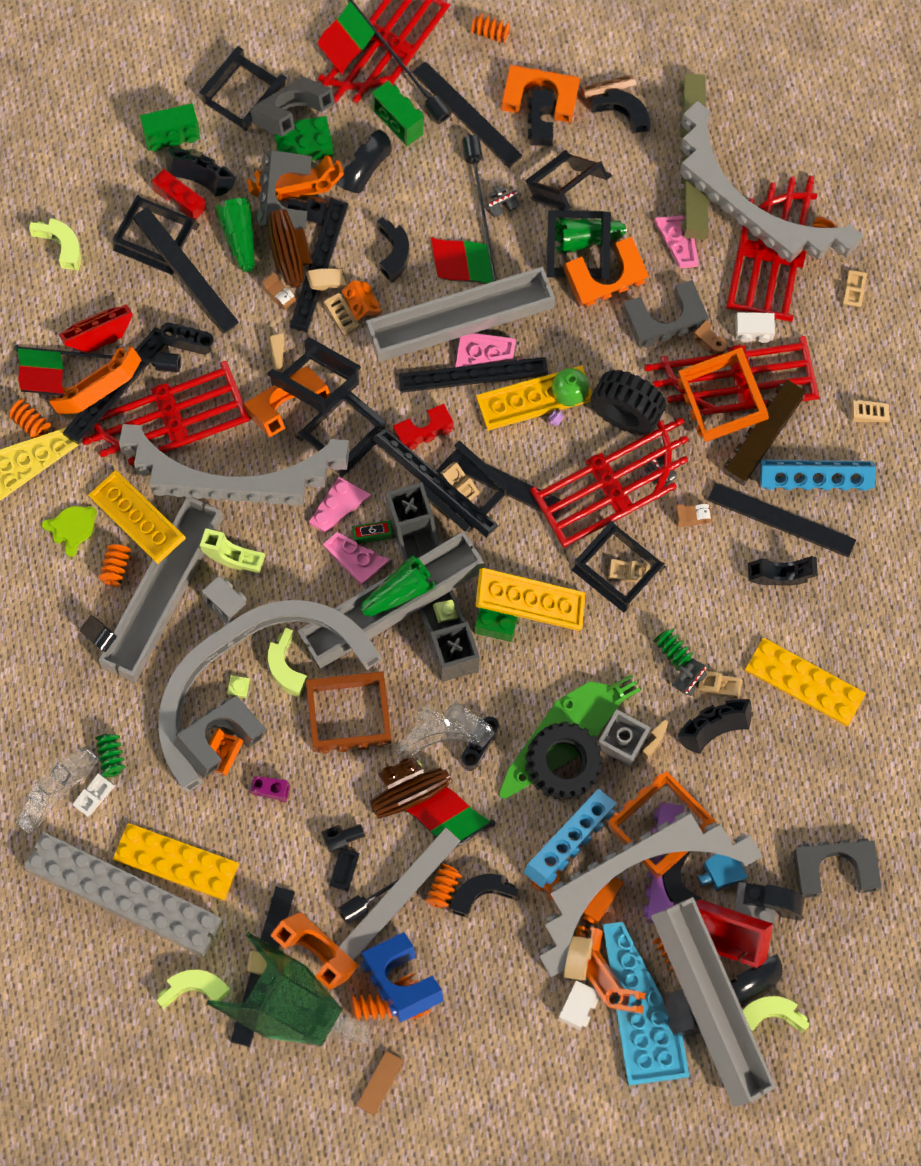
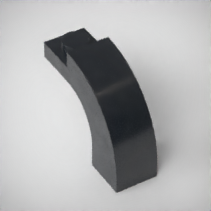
[591,90,651,134]
[377,217,409,283]
[748,556,818,586]
[662,851,701,904]
[449,874,519,918]
[743,883,804,921]

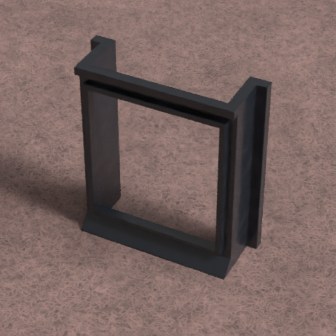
[199,46,287,131]
[525,150,612,212]
[113,195,200,275]
[546,210,611,279]
[267,337,361,416]
[296,392,386,478]
[419,440,509,533]
[572,520,665,613]

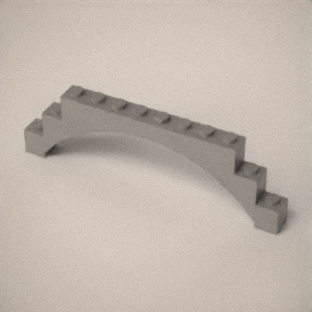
[680,101,864,263]
[119,424,350,506]
[539,811,763,977]

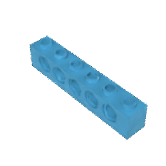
[759,460,876,491]
[524,788,617,888]

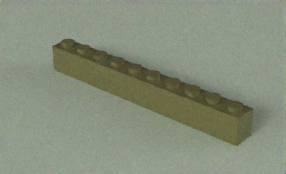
[679,74,708,239]

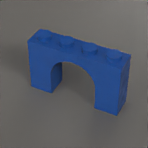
[361,932,444,1023]

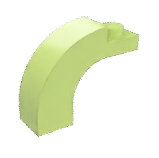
[29,218,81,271]
[200,528,265,573]
[268,628,307,698]
[156,970,231,1010]
[743,996,810,1033]

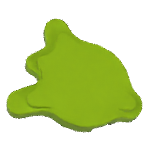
[42,506,97,557]

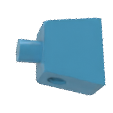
[697,854,748,890]

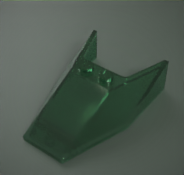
[206,932,343,1046]

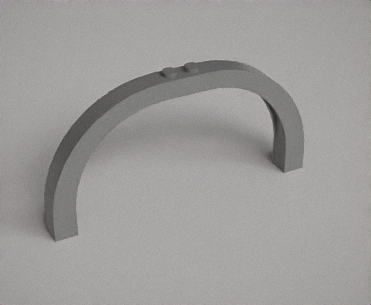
[158,600,383,793]

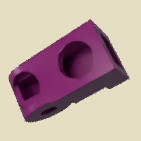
[250,776,290,803]

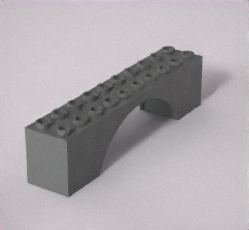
[385,482,480,682]

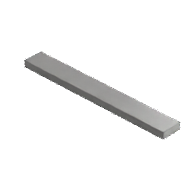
[339,828,461,960]

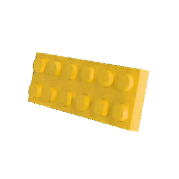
[476,366,592,431]
[88,470,186,564]
[475,568,585,631]
[745,637,866,727]
[113,823,239,901]

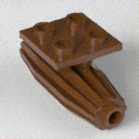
[268,209,312,288]
[369,757,451,819]

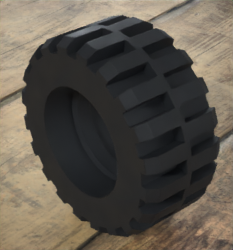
[591,370,666,435]
[525,722,603,800]

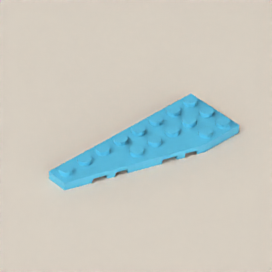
[602,922,689,1086]

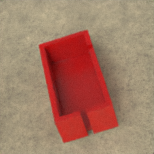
[696,899,773,968]

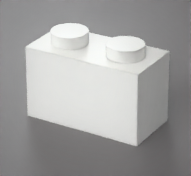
[735,312,775,343]
[558,980,599,1030]

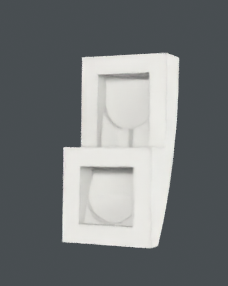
[73,773,115,817]

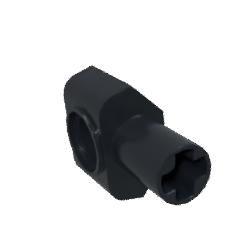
[288,196,328,225]
[321,824,365,853]

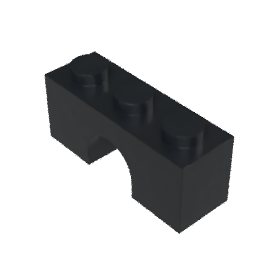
[528,90,553,146]

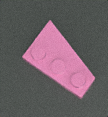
[654,215,698,268]
[456,333,516,367]
[309,477,371,533]
[323,532,390,586]

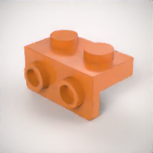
[342,280,382,321]
[208,728,244,776]

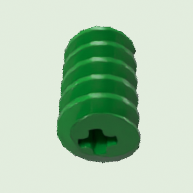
[653,628,694,671]
[95,734,126,777]

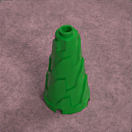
[214,198,255,272]
[555,218,626,254]
[360,555,435,617]

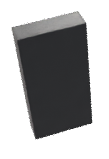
[329,848,360,892]

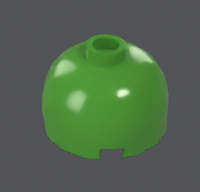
[552,368,589,407]

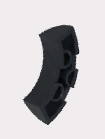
[337,129,392,193]
[166,148,236,197]
[678,699,752,754]
[730,954,783,1005]

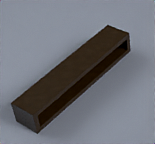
[724,379,806,486]

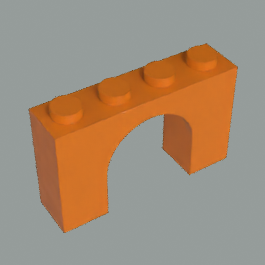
[502,65,580,123]
[562,236,649,308]
[244,366,331,438]
[530,850,624,925]
[270,912,359,990]

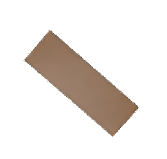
[580,75,636,98]
[357,1051,404,1116]

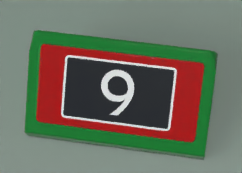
[352,520,392,544]

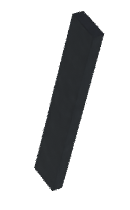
[458,458,561,519]

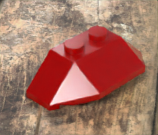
[59,304,133,353]

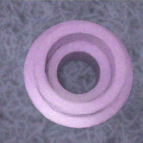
[548,409,565,427]

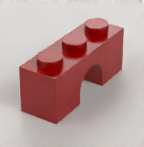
[151,169,206,219]
[393,403,454,450]

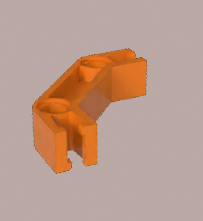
[247,155,344,202]
[49,347,141,415]
[575,925,646,1014]

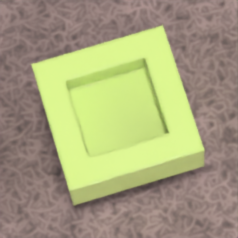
[433,600,458,623]
[227,676,250,699]

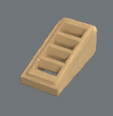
[324,293,360,335]
[269,334,285,373]
[851,400,890,422]

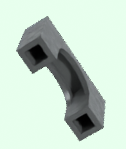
[250,76,335,137]
[257,150,312,230]
[623,280,709,347]
[174,695,267,779]
[793,838,881,898]

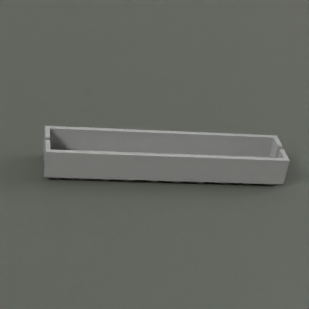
[366,267,555,362]
[98,497,223,683]
[297,531,486,669]
[24,832,223,958]
[651,897,776,1107]

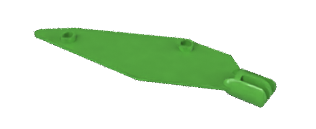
[500,674,641,799]

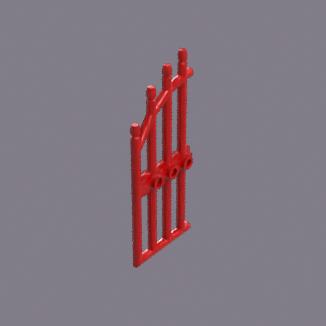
[318,0,451,104]
[726,175,818,322]
[644,336,820,416]
[82,361,251,465]
[530,417,689,548]

